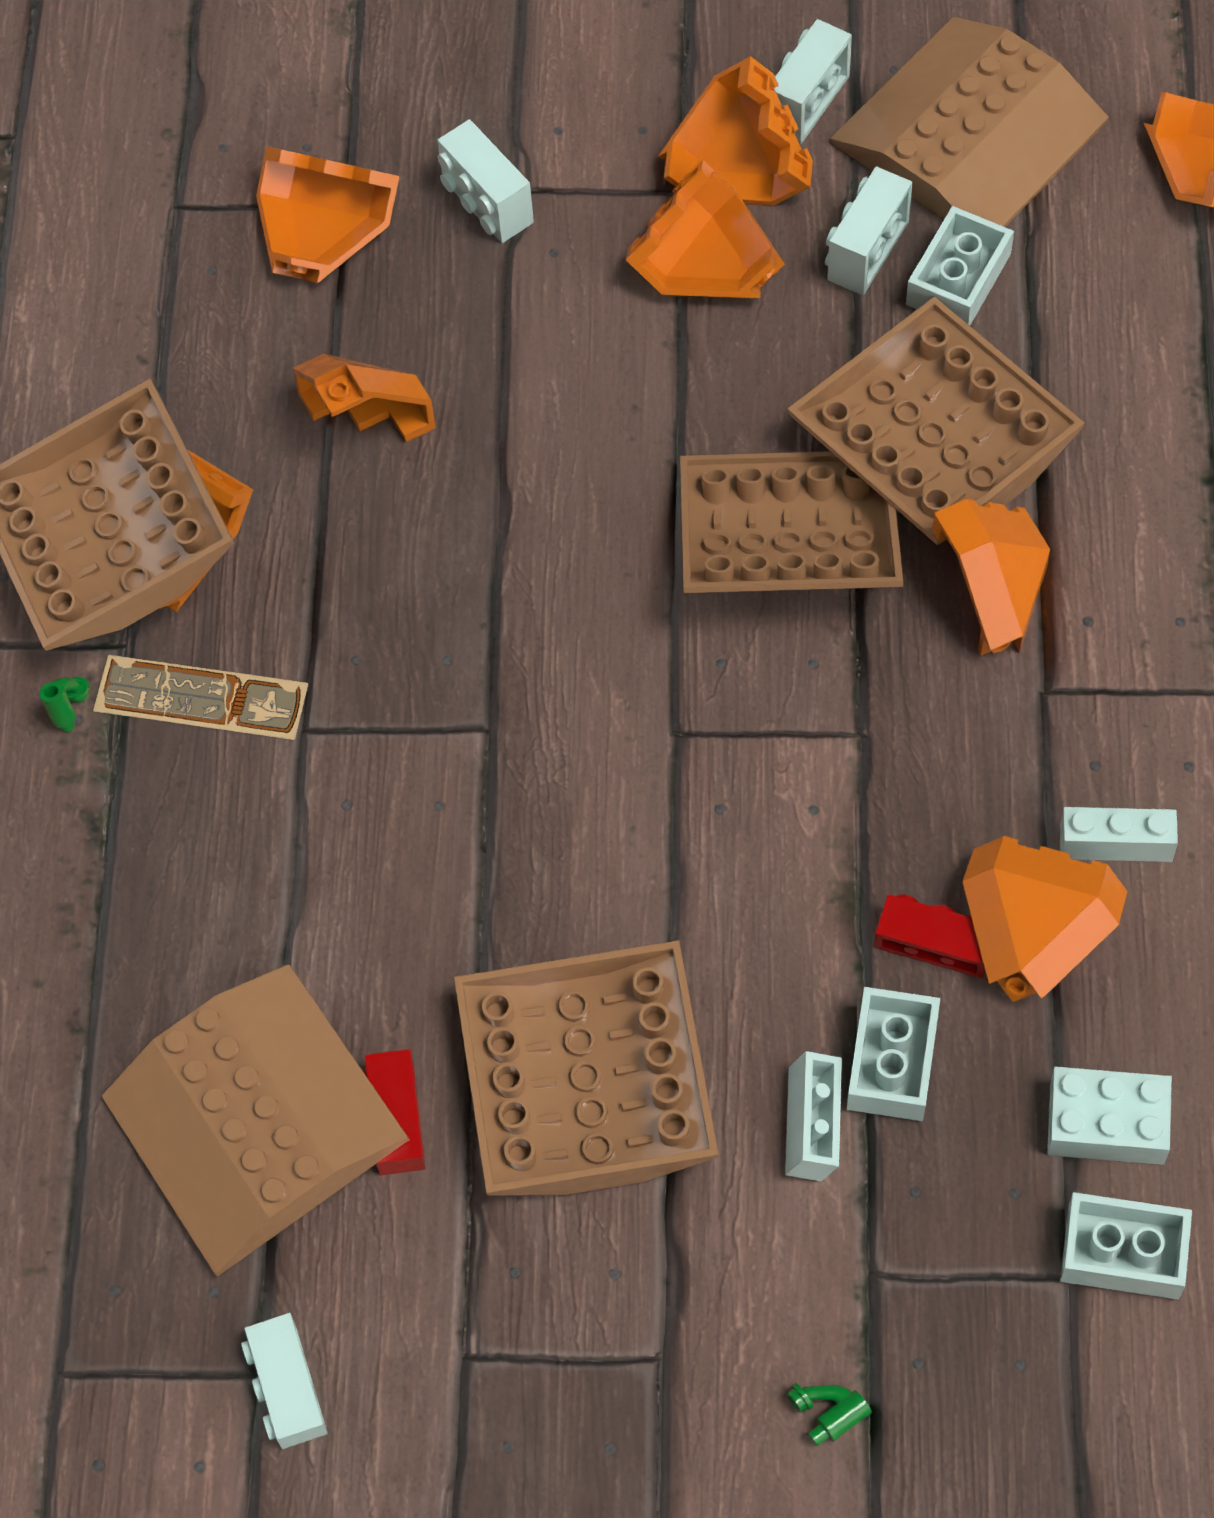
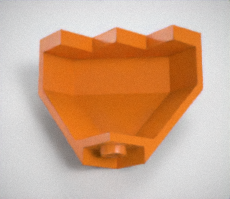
[658,56,813,206]
[1144,92,1214,208]
[256,146,400,283]
[626,160,785,298]
[293,353,436,443]
[932,499,1050,656]
[962,836,1128,1002]

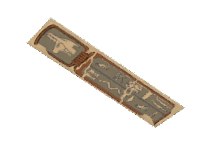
[93,655,308,740]

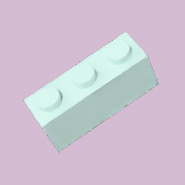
[1060,807,1178,862]
[785,1051,842,1181]
[241,1313,328,1449]

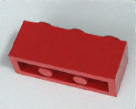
[874,894,985,979]
[362,1049,426,1176]

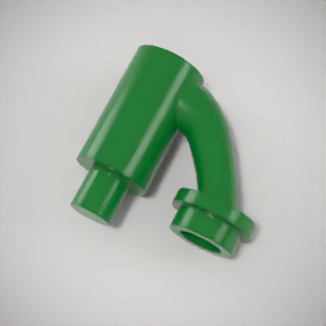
[39,677,90,732]
[787,1383,872,1446]

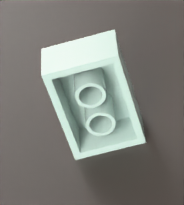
[774,19,852,145]
[437,119,534,243]
[825,166,912,296]
[906,206,1014,326]
[847,987,940,1121]
[1047,1067,1172,1165]
[1060,1192,1192,1300]

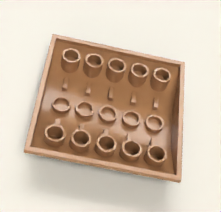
[830,17,1109,227]
[787,296,1085,545]
[0,378,234,651]
[680,451,903,593]
[454,940,719,1196]
[102,964,410,1277]

